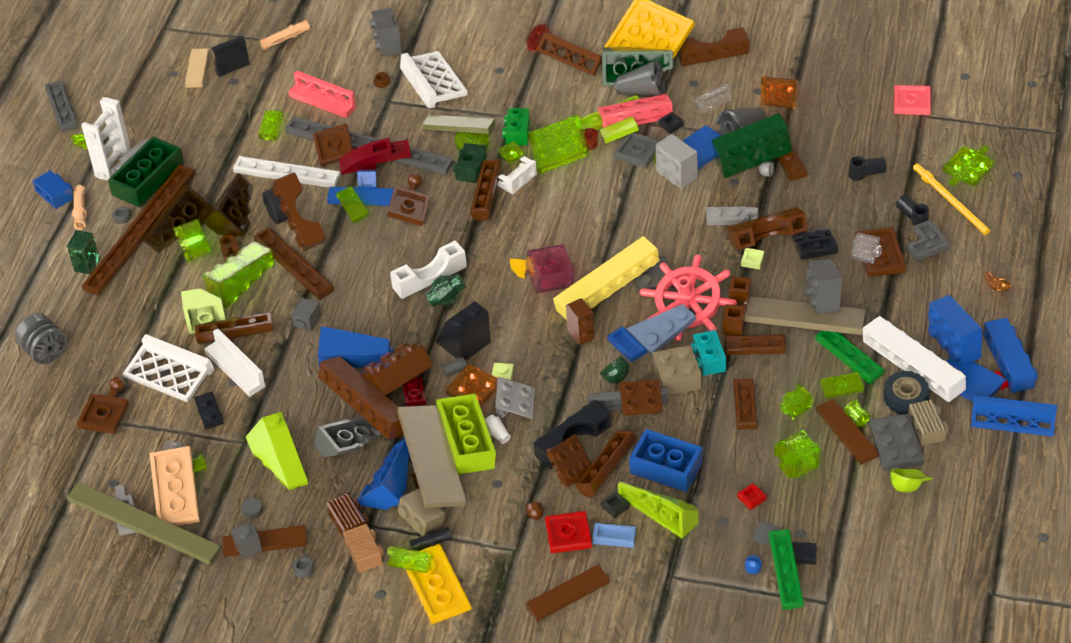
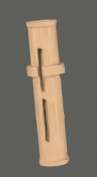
[260,20,310,50]
[72,185,87,230]

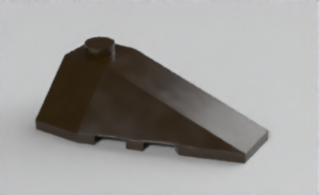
[143,185,213,252]

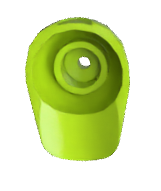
[890,468,932,493]

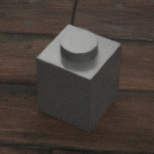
[292,298,321,331]
[231,521,262,559]

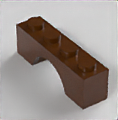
[677,27,749,67]
[272,172,326,251]
[727,207,808,250]

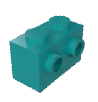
[690,330,726,376]

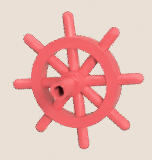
[639,255,737,341]

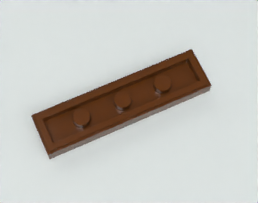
[816,399,878,465]
[222,525,307,557]
[526,565,610,622]

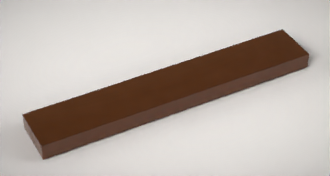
[253,227,335,300]

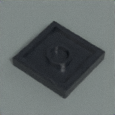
[211,35,250,77]

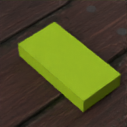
[599,117,639,143]

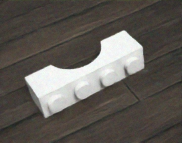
[390,241,467,299]

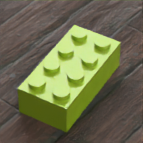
[436,394,496,475]

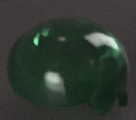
[600,356,630,384]

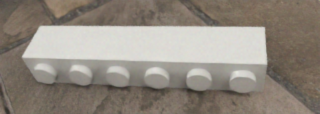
[863,316,966,402]

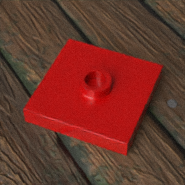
[545,511,592,554]

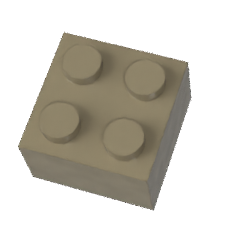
[652,345,701,396]

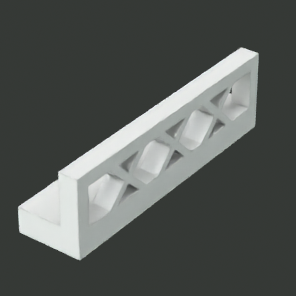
[204,329,265,397]

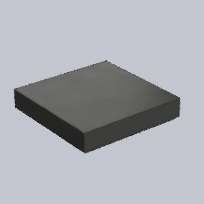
[614,132,660,168]

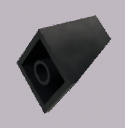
[436,301,491,361]

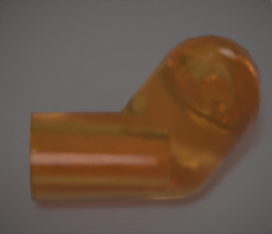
[984,271,1011,291]

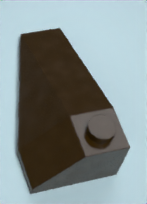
[204,173,252,237]

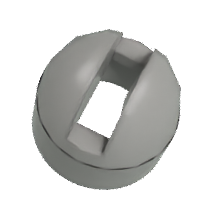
[759,162,774,177]

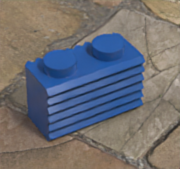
[32,170,73,209]

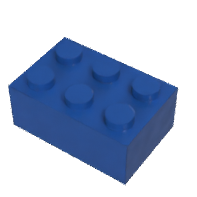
[928,295,982,365]
[629,429,703,492]

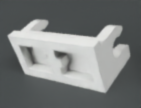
[498,156,537,194]

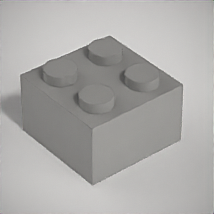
[656,134,697,189]

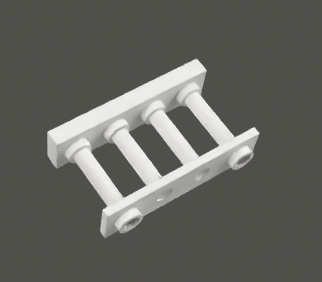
[81,97,131,181]

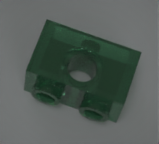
[453,143,487,184]
[67,230,100,275]

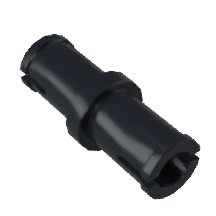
[409,527,453,553]

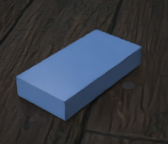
[592,523,637,548]

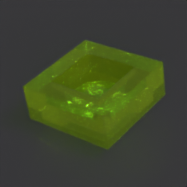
[499,142,524,164]

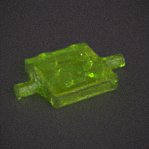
[943,145,995,187]

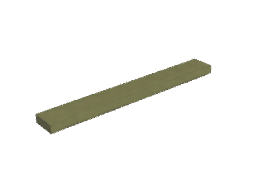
[67,482,221,565]

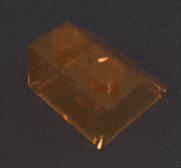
[761,77,799,109]

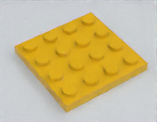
[601,0,695,78]

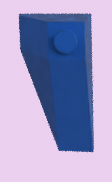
[357,438,409,510]

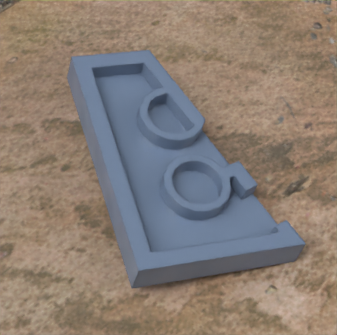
[626,304,697,356]

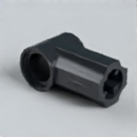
[848,156,886,181]
[896,194,929,226]

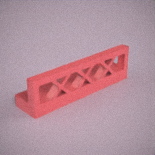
[289,71,357,118]
[598,94,673,128]

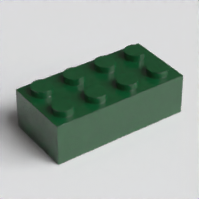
[711,113,792,178]
[108,136,184,208]

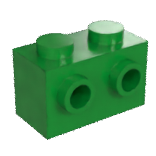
[502,108,530,146]

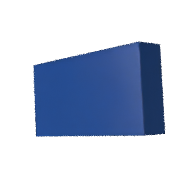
[607,326,647,363]

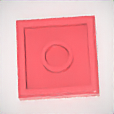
[894,85,931,115]

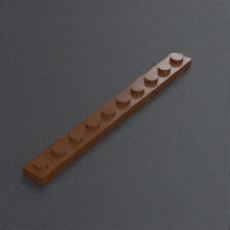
[82,165,196,296]

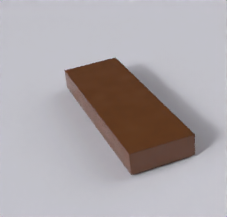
[726,335,786,355]
[733,379,757,429]

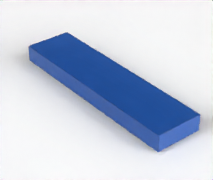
[327,187,394,206]

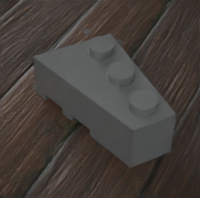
[369,8,402,56]

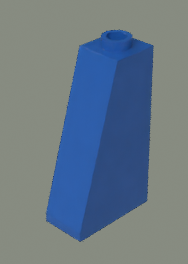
[318,327,394,368]

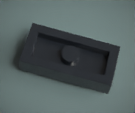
[194,391,224,430]

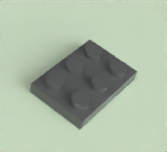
[868,413,924,471]

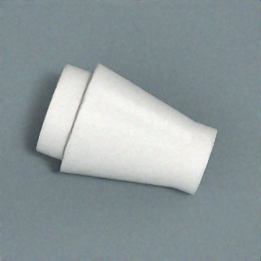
[485,415,511,444]

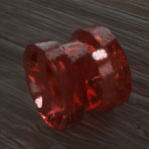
[580,128,599,150]

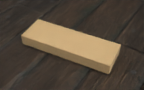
[185,49,209,88]

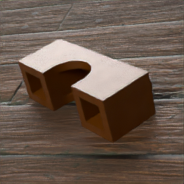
[723,276,751,336]

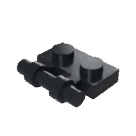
[793,228,838,260]

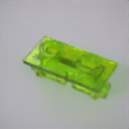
[387,546,433,573]

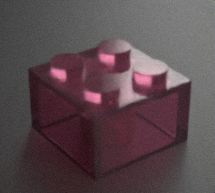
[525,244,575,294]

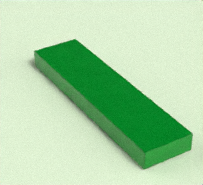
[815,331,885,384]
[768,529,804,610]

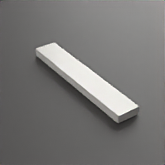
[233,156,341,188]

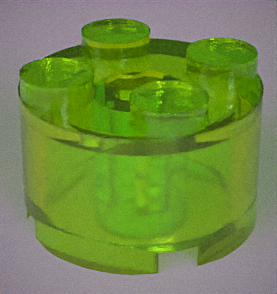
[173,219,211,263]
[774,430,821,479]

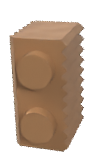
[343,524,384,573]

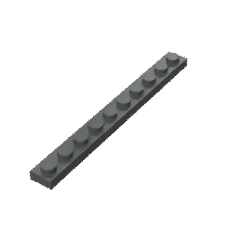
[285,117,454,175]

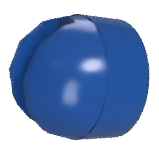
[745,555,762,574]

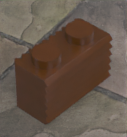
[565,298,595,345]
[326,493,369,539]

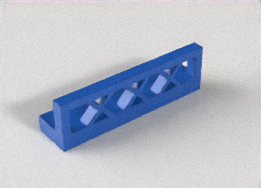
[971,395,1057,437]

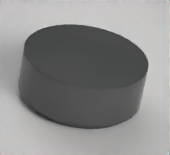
[112,207,131,224]
[241,498,263,519]
[292,556,314,578]

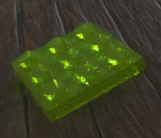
[528,114,590,174]

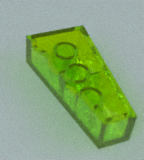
[203,241,274,309]

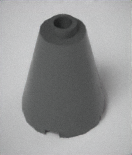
[614,61,665,96]
[716,107,767,136]

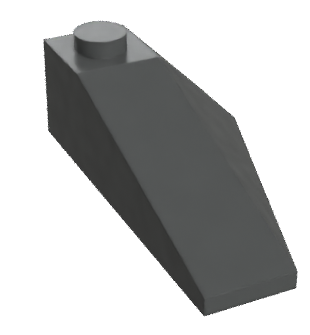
[314,416,381,457]

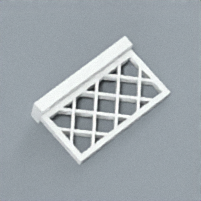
[400,51,468,109]
[123,334,214,403]

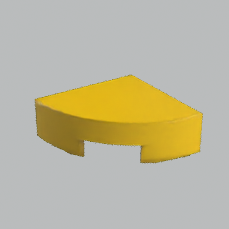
[510,258,529,278]

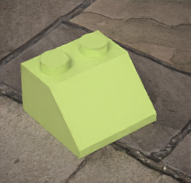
[181,288,226,334]

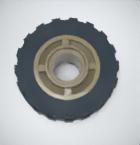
[883,371,929,414]

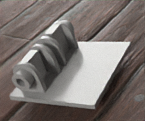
[495,376,535,419]

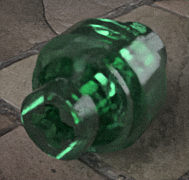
[425,273,467,307]

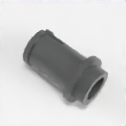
[441,357,467,377]

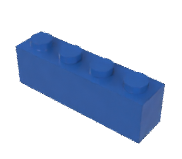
[983,318,1038,393]

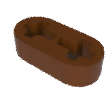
[219,235,241,266]

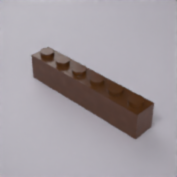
[318,356,404,440]

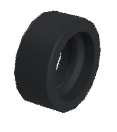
[262,188,288,224]

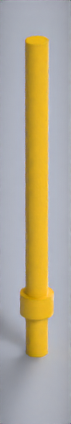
[913,163,990,235]

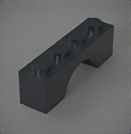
[534,400,611,470]

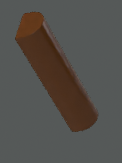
[470,159,502,221]
[195,312,274,344]
[575,430,636,498]

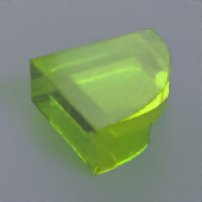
[71,133,88,149]

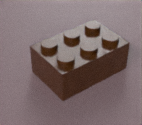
[360,342,433,395]

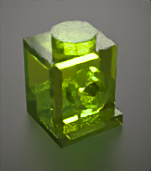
[779,383,812,419]

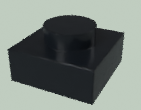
[658,112,684,134]

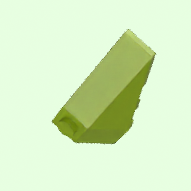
[246,412,308,490]

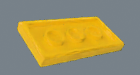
[401,543,472,625]

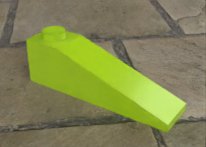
[618,482,698,539]

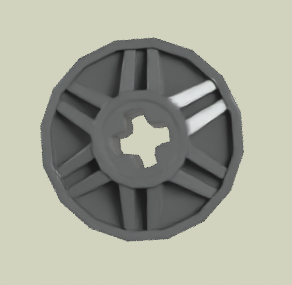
[15,313,67,364]

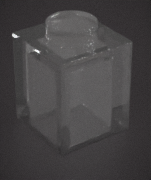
[851,232,882,264]

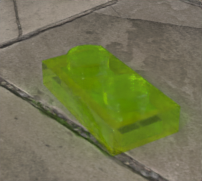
[258,110,284,140]

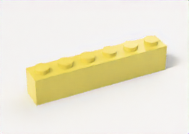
[553,236,660,319]

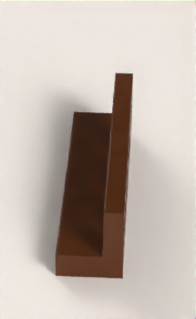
[536,32,602,76]

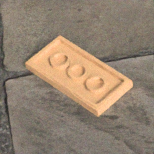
[150,446,200,526]

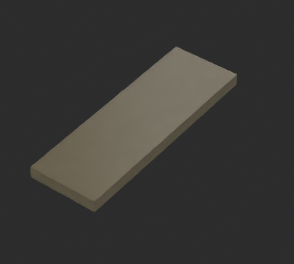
[744,296,866,335]
[397,405,466,508]

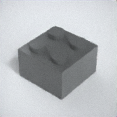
[804,259,842,314]

